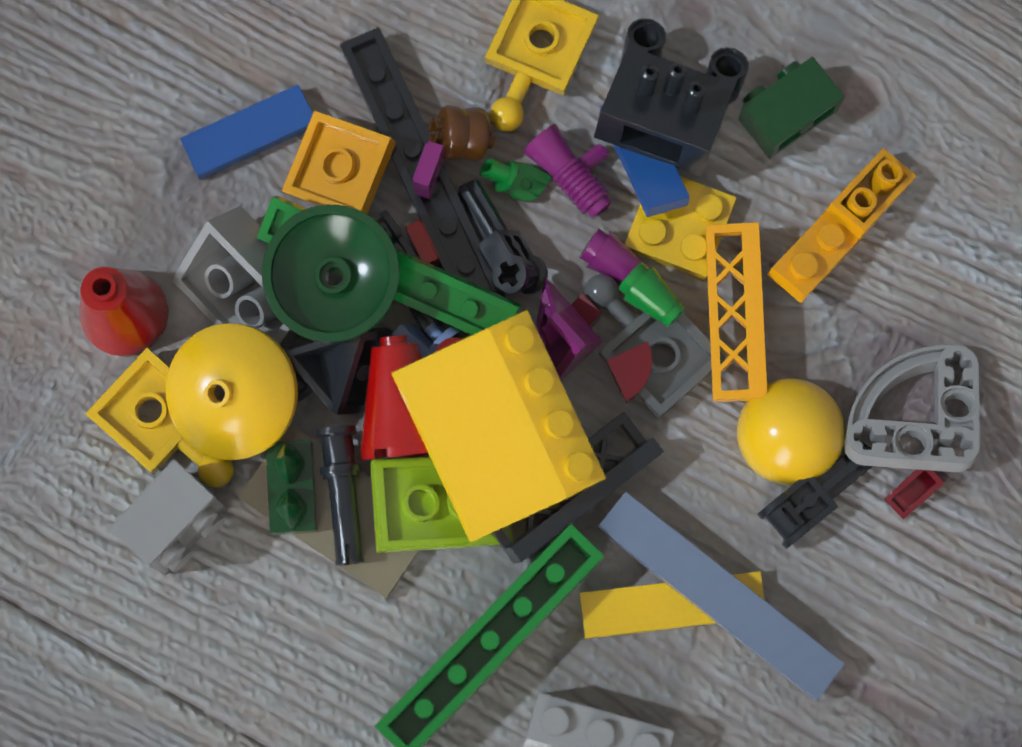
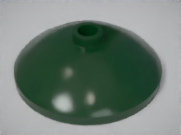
[262,204,400,343]

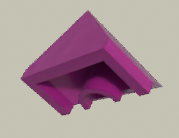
[535,276,604,381]

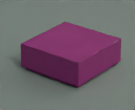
[412,141,445,199]

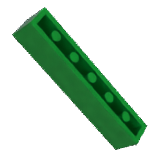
[374,524,604,747]

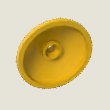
[166,323,298,460]

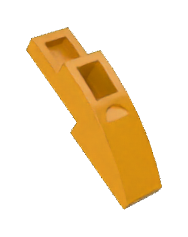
[767,148,917,303]

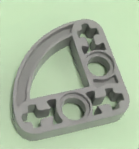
[844,345,980,472]

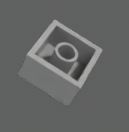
[109,459,227,575]

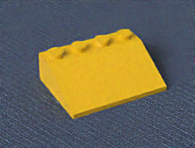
[391,310,606,542]

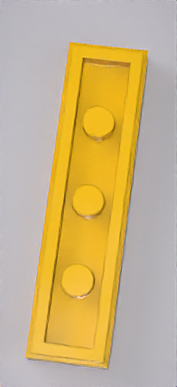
[579,571,765,640]

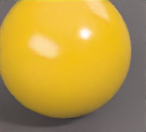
[737,378,845,486]

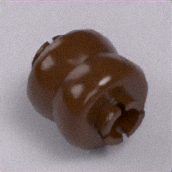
[429,105,496,161]

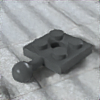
[584,274,726,419]

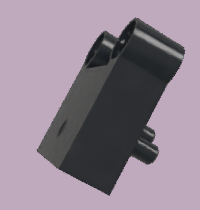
[594,18,749,177]

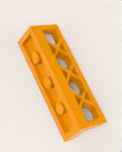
[705,222,767,402]

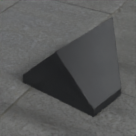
[285,327,393,415]

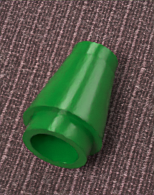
[618,263,686,327]

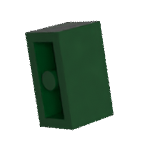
[738,56,845,159]

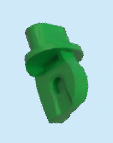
[479,159,551,202]

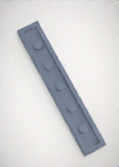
[597,492,845,701]

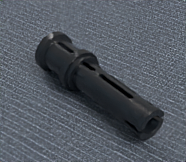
[316,425,365,566]

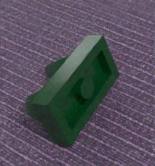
[266,440,317,535]

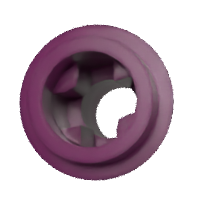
[579,228,648,282]

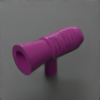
[523,124,612,219]

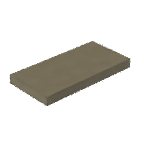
[238,424,420,599]

